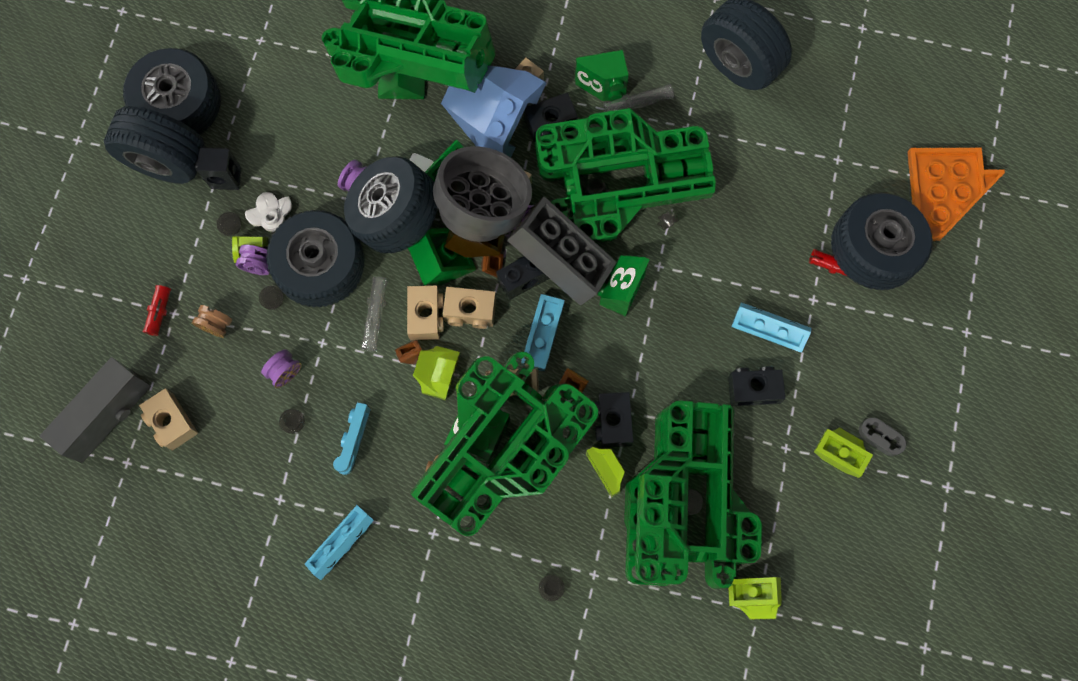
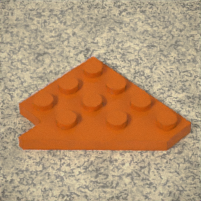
[908,148,1005,241]

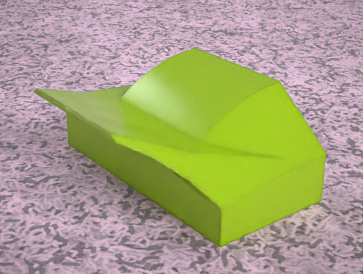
[413,346,460,401]
[814,427,873,478]
[586,447,625,498]
[728,577,781,619]

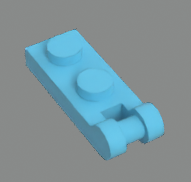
[333,402,371,475]

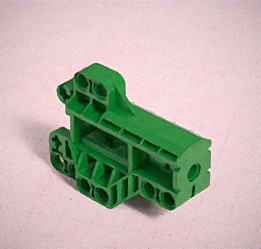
[322,0,496,93]
[535,108,716,243]
[410,352,598,536]
[624,401,762,589]

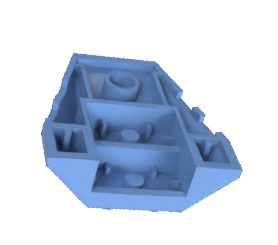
[441,65,547,158]

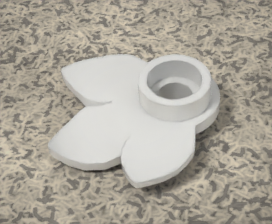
[245,192,292,233]

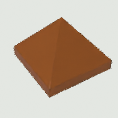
[481,253,503,277]
[395,340,422,365]
[559,368,589,393]

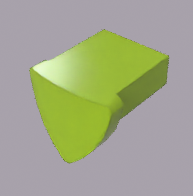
[232,236,268,263]

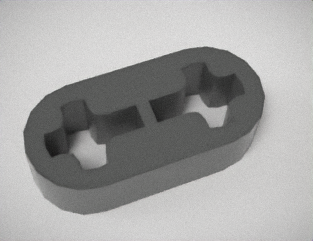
[859,418,906,457]

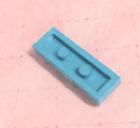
[521,294,565,371]
[732,302,811,353]
[305,505,374,580]

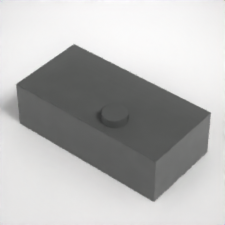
[507,197,616,306]
[39,357,151,463]

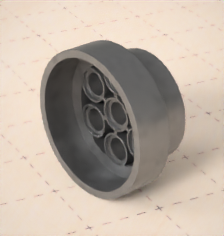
[433,146,532,242]

